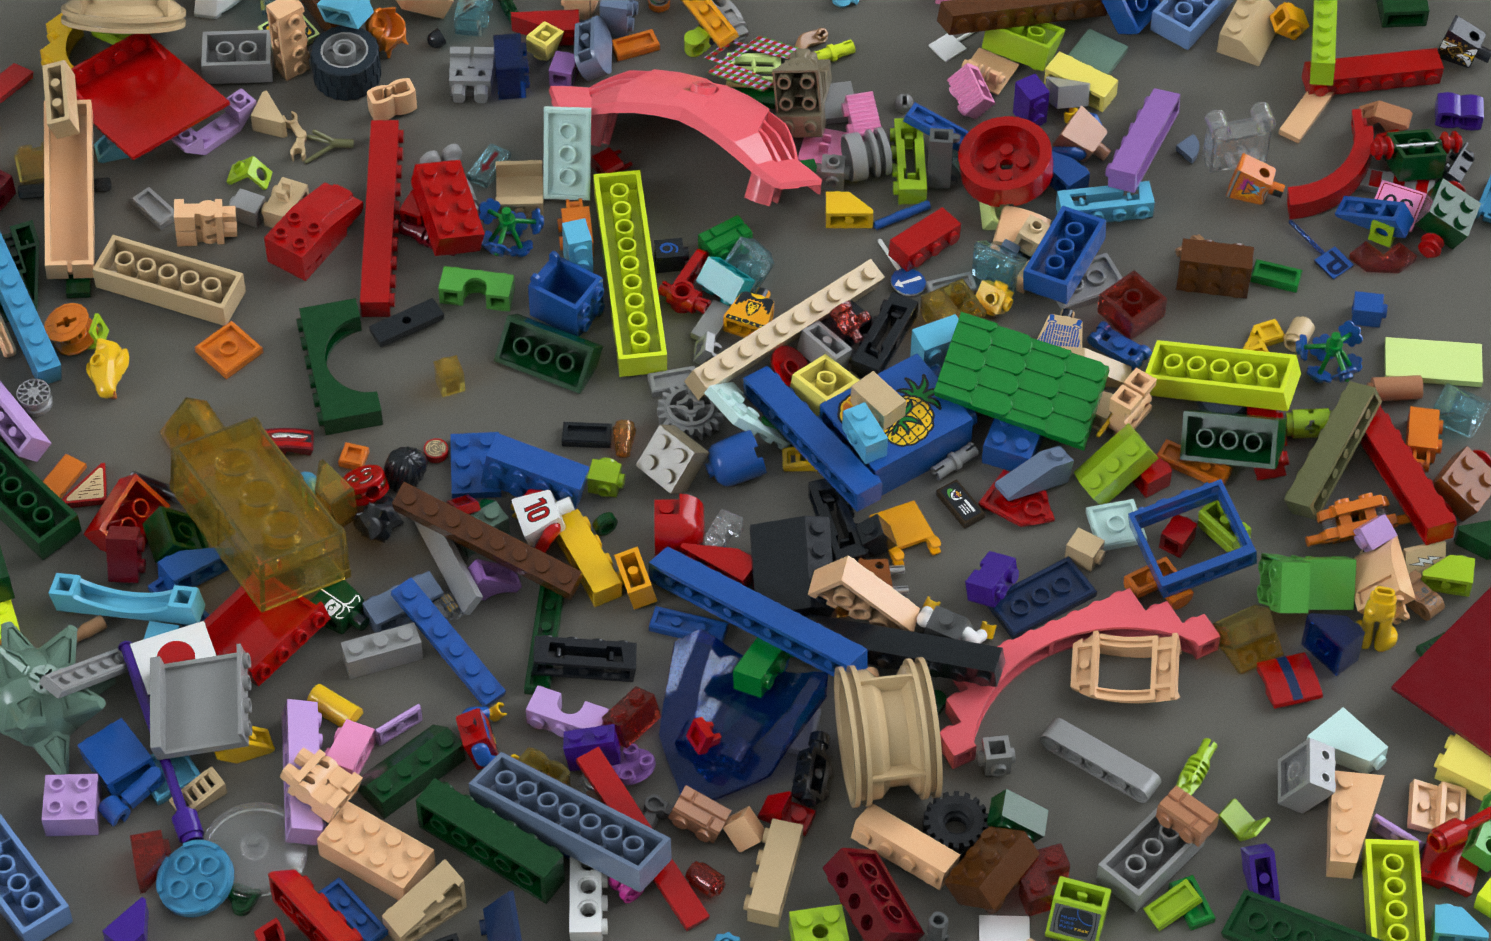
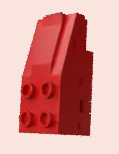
[264,182,364,281]

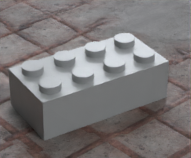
[1096,808,1205,912]

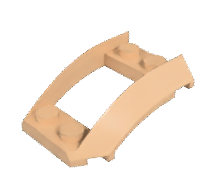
[1070,630,1182,703]

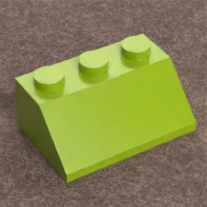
[981,23,1065,71]
[1074,423,1159,505]

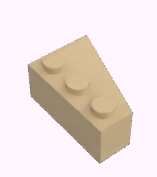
[382,859,467,941]

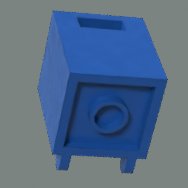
[528,251,605,337]

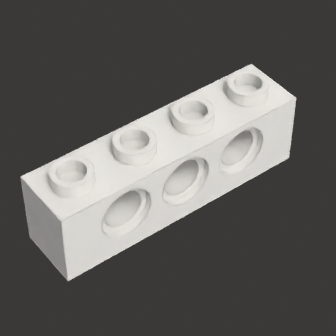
[569,857,608,941]

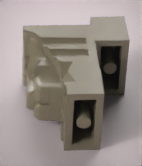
[772,49,832,138]

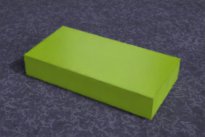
[1143,879,1203,932]

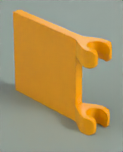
[869,500,941,565]

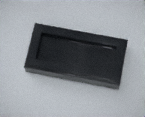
[562,422,612,448]

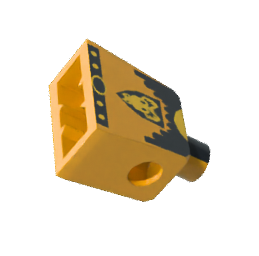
[723,287,774,338]

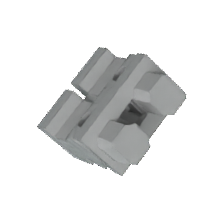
[449,47,496,103]

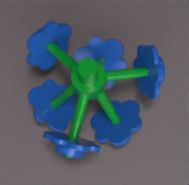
[478,198,544,257]
[1295,320,1363,383]

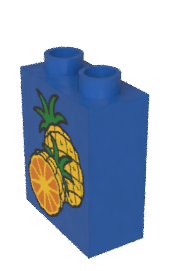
[820,353,977,496]

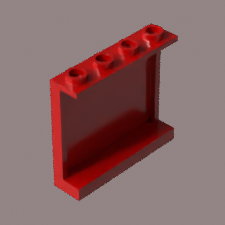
[204,565,331,687]

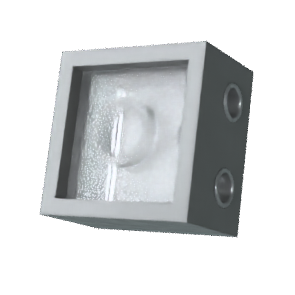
[1278,738,1336,814]

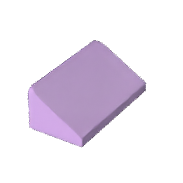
[375,704,422,746]
[1371,813,1425,852]

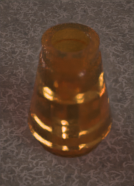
[612,420,637,458]

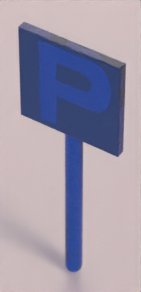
[1288,220,1354,280]

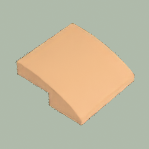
[992,206,1052,251]
[1407,779,1466,833]

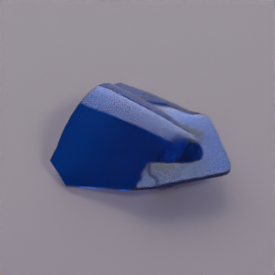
[659,629,828,800]

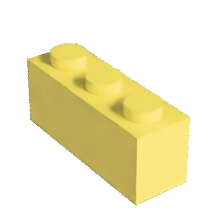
[1044,51,1118,112]

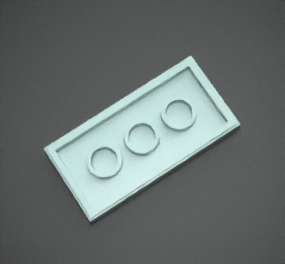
[543,106,591,201]

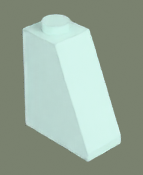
[1307,707,1388,774]

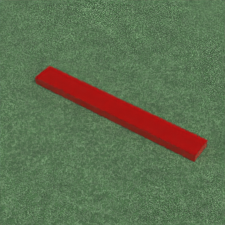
[576,746,710,932]

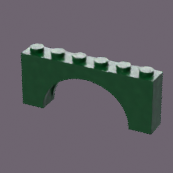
[296,298,383,435]

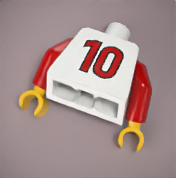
[511,489,575,553]

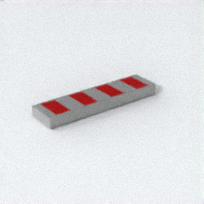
[1356,168,1435,194]

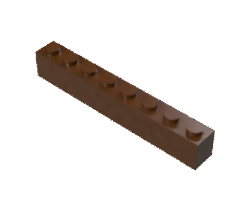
[937,0,1107,35]
[392,482,583,600]

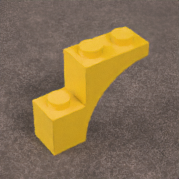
[40,13,84,68]

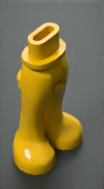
[1350,586,1398,652]

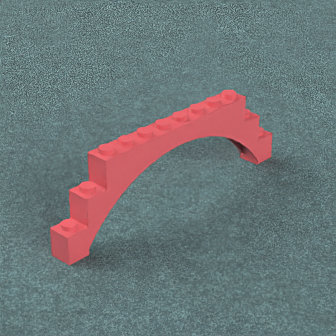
[940,588,1220,769]

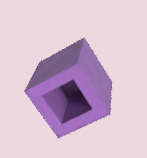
[549,51,579,86]

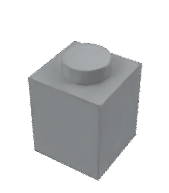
[229,188,266,228]

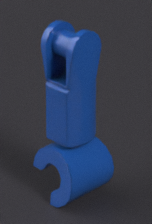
[98,766,165,827]

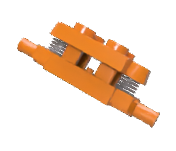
[1305,493,1411,547]

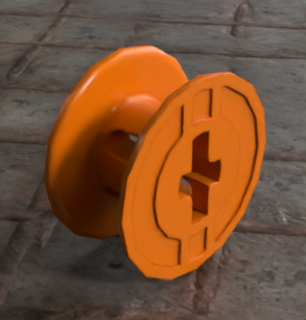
[44,303,98,356]

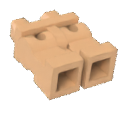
[174,199,237,247]
[1108,368,1157,435]
[280,747,363,823]

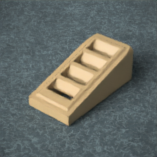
[169,767,227,811]

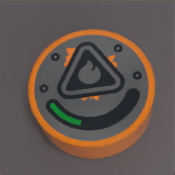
[648,0,670,12]

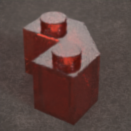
[1018,843,1070,916]

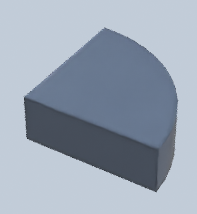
[1176,134,1199,164]

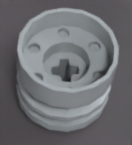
[841,127,892,182]

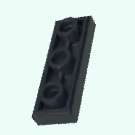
[369,298,444,348]

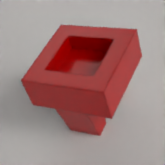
[686,717,722,755]

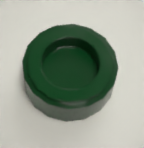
[592,512,618,536]

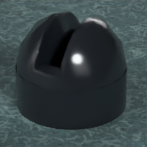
[427,28,447,48]

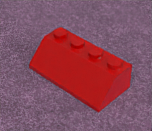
[268,869,363,941]

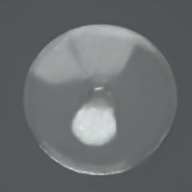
[203,802,308,897]

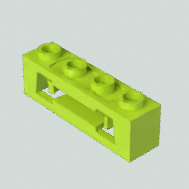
[889,118,927,205]

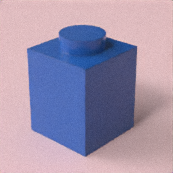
[1351,291,1388,328]

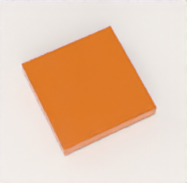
[195,320,263,379]

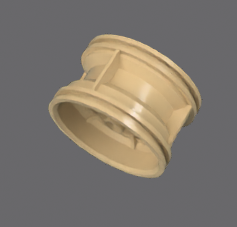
[61,0,186,34]
[834,657,943,808]

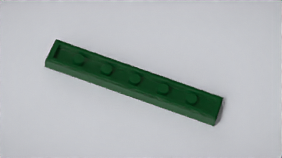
[524,585,565,695]

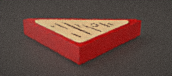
[62,462,107,508]

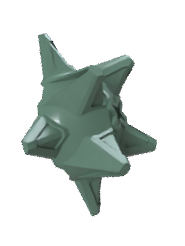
[0,621,116,775]

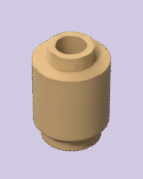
[1284,316,1315,352]

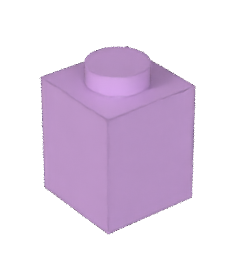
[1353,514,1398,552]

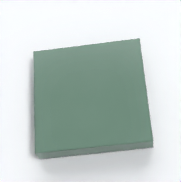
[1068,28,1128,75]

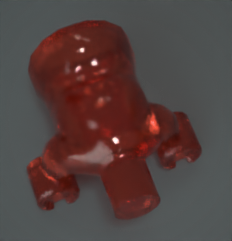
[829,300,871,343]

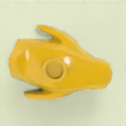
[86,338,129,399]

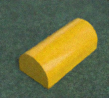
[307,684,363,728]

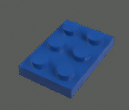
[450,432,502,499]

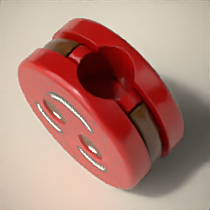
[340,465,389,506]

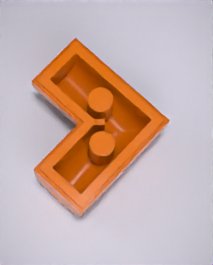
[1123,556,1194,610]

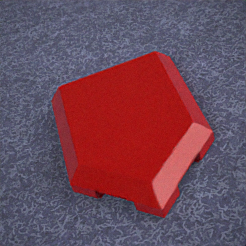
[978,470,1055,527]

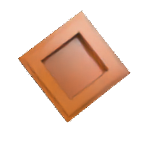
[338,442,369,469]

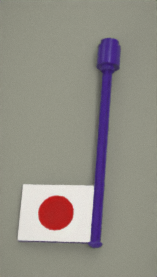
[118,621,216,843]

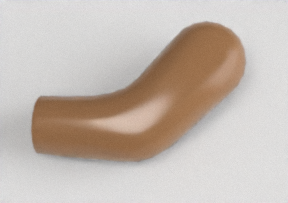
[795,28,828,49]

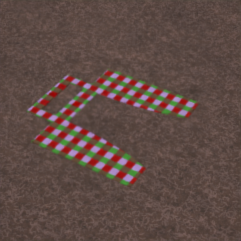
[703,35,801,92]

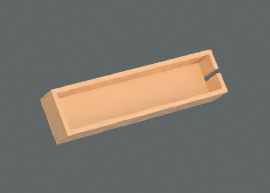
[44,100,95,279]

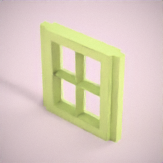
[726,53,781,88]

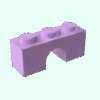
[526,686,610,737]

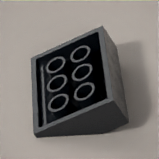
[750,516,835,618]

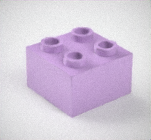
[42,774,102,836]

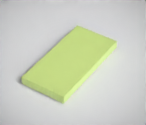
[1384,337,1483,387]

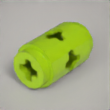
[1285,408,1332,438]

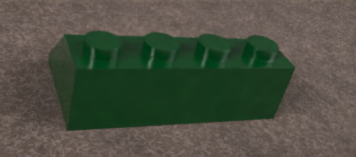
[493,314,603,394]
[1180,409,1287,470]
[358,724,466,819]

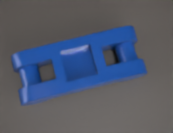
[1087,321,1152,370]

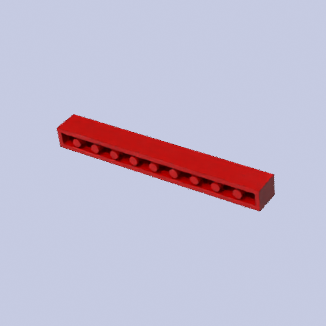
[360,120,404,317]

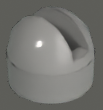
[895,93,913,113]

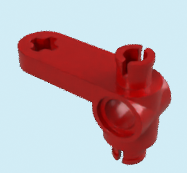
[658,249,711,314]

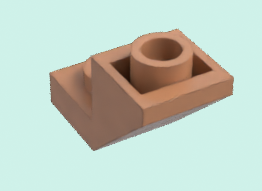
[1359,100,1413,132]

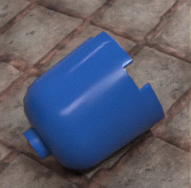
[705,430,767,487]

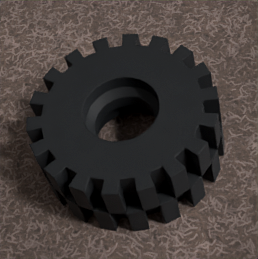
[923,791,989,861]

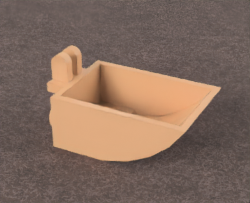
[1353,536,1416,625]

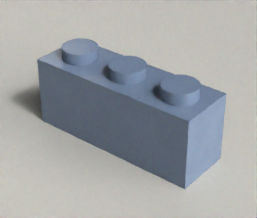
[362,571,445,633]

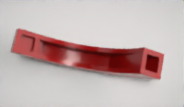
[1287,109,1374,220]

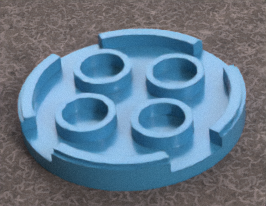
[156,840,234,917]

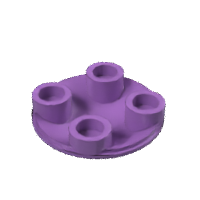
[611,744,656,785]

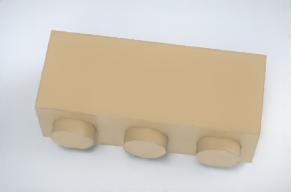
[42,60,80,139]

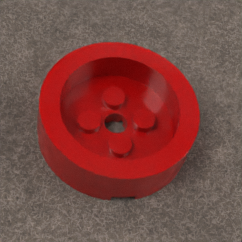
[958,116,1053,207]

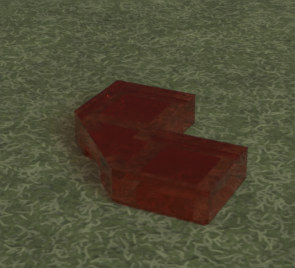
[1349,241,1417,273]

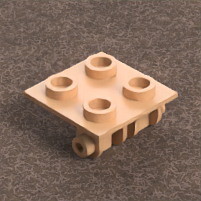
[962,47,1019,95]

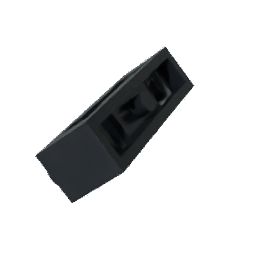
[849,292,918,378]
[808,478,869,562]
[532,635,637,682]

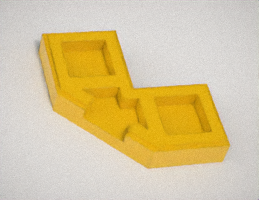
[1243,318,1285,352]

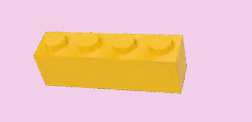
[555,509,624,607]

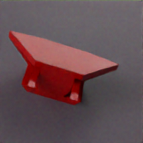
[591,147,633,174]

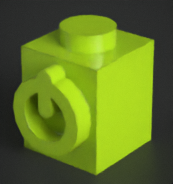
[587,457,626,498]

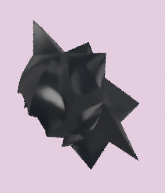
[352,496,405,543]

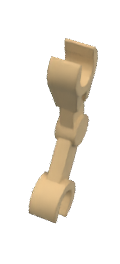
[283,111,307,162]

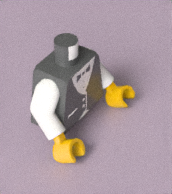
[917,596,997,644]

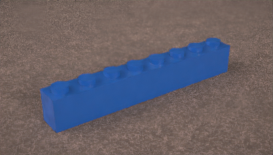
[743,366,883,512]

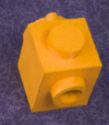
[1269,2,1309,40]

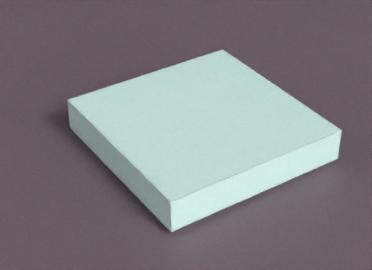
[1086,499,1147,551]

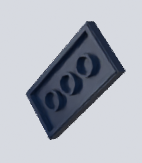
[987,556,1097,639]

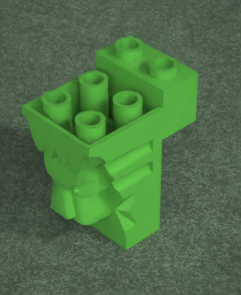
[1257,553,1356,613]

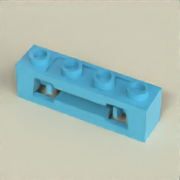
[1056,181,1155,222]

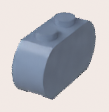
[574,15,612,81]

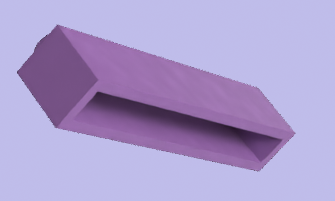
[1105,88,1180,193]

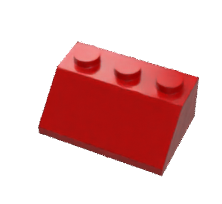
[83,473,171,552]

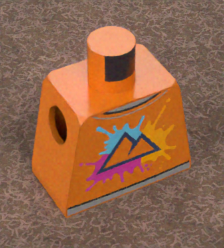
[1226,153,1285,205]

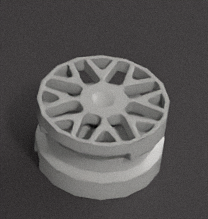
[16,379,53,417]

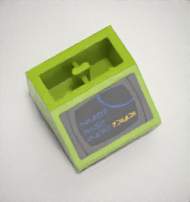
[1045,876,1112,941]

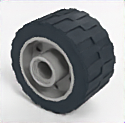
[310,26,382,101]

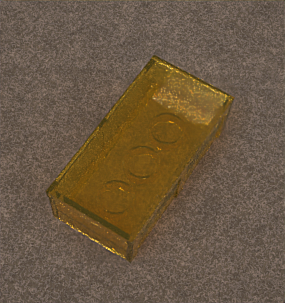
[169,416,352,613]

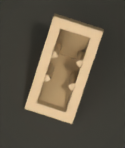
[251,90,287,138]

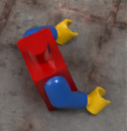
[456,702,520,770]

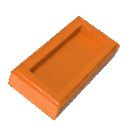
[612,29,660,62]

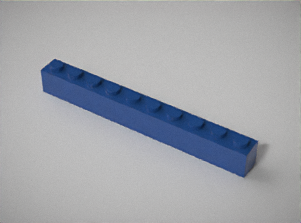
[648,546,868,677]

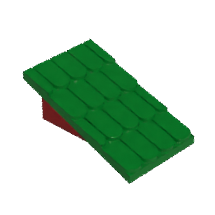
[934,312,1110,451]

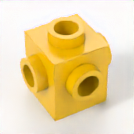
[973,280,1014,316]

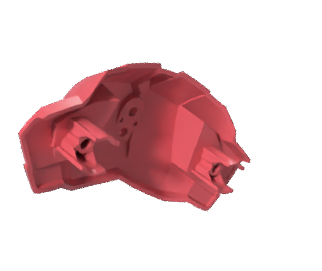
[549,69,822,206]

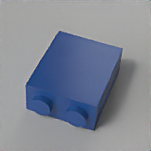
[77,718,156,796]

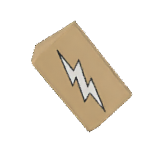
[1402,540,1446,575]

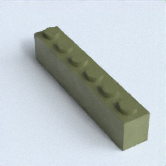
[1284,381,1382,520]

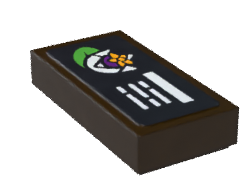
[936,479,985,529]

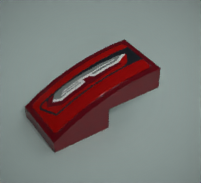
[260,428,314,457]

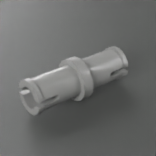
[930,442,979,481]

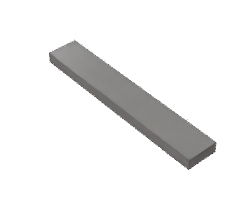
[414,521,483,615]
[39,648,128,699]

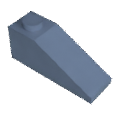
[995,446,1074,501]

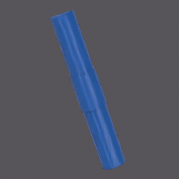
[873,200,931,230]

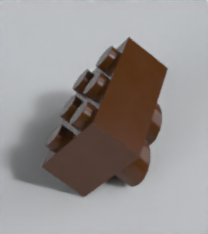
[1176,238,1254,299]
[944,826,1040,914]

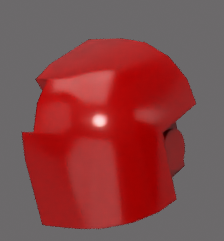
[654,494,705,557]

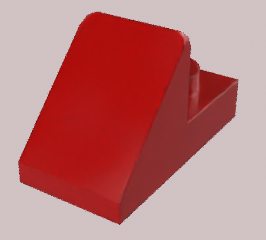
[757,791,816,837]

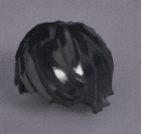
[384,446,428,492]

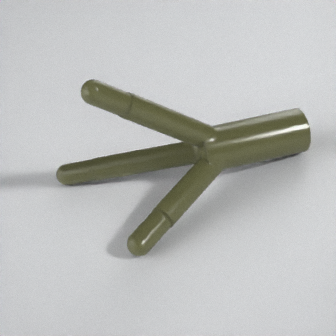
[304,129,354,164]

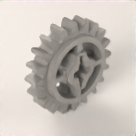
[657,382,724,440]

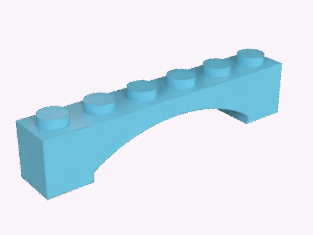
[49,573,206,625]

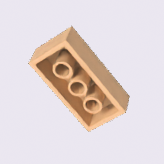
[317,801,436,900]

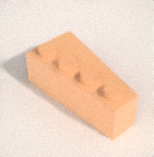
[808,556,920,632]
[1326,771,1385,879]

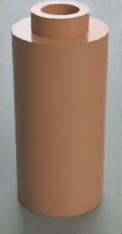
[1367,375,1423,401]

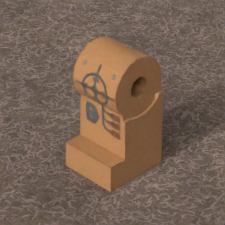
[1406,569,1445,621]

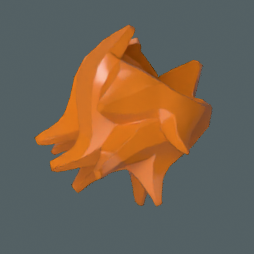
[365,7,408,58]

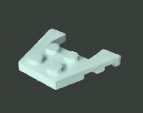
[704,382,790,450]

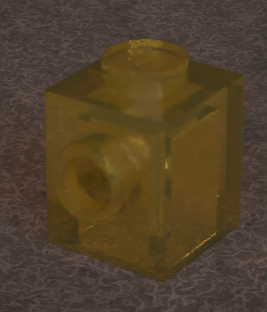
[433,355,466,397]

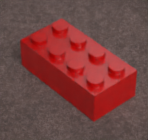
[411,160,485,256]

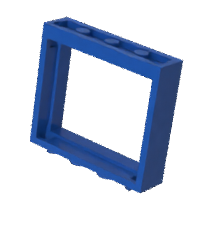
[1128,479,1257,599]

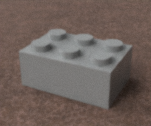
[201,30,274,84]

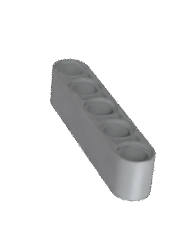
[1040,718,1161,803]

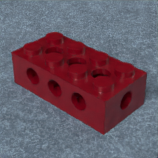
[822,848,925,941]

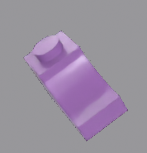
[468,559,522,601]

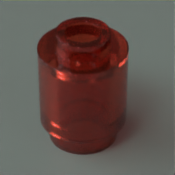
[685,861,726,898]

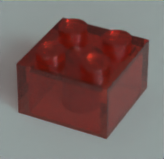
[1097,270,1167,340]

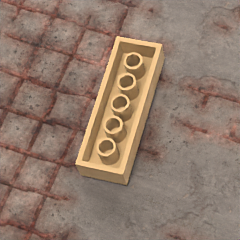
[92,235,246,326]

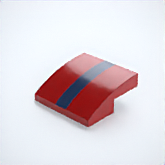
[1257,652,1323,709]

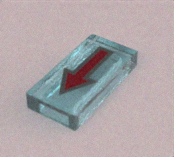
[467,144,511,188]

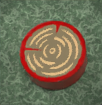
[424,438,449,463]

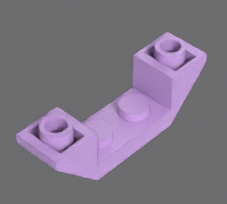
[170,88,257,155]

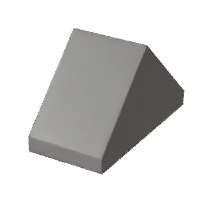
[1045,76,1090,109]

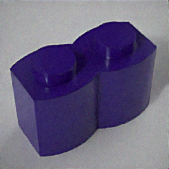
[1435,92,1484,131]

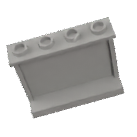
[150,644,252,760]

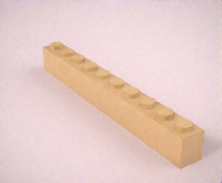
[684,259,885,401]

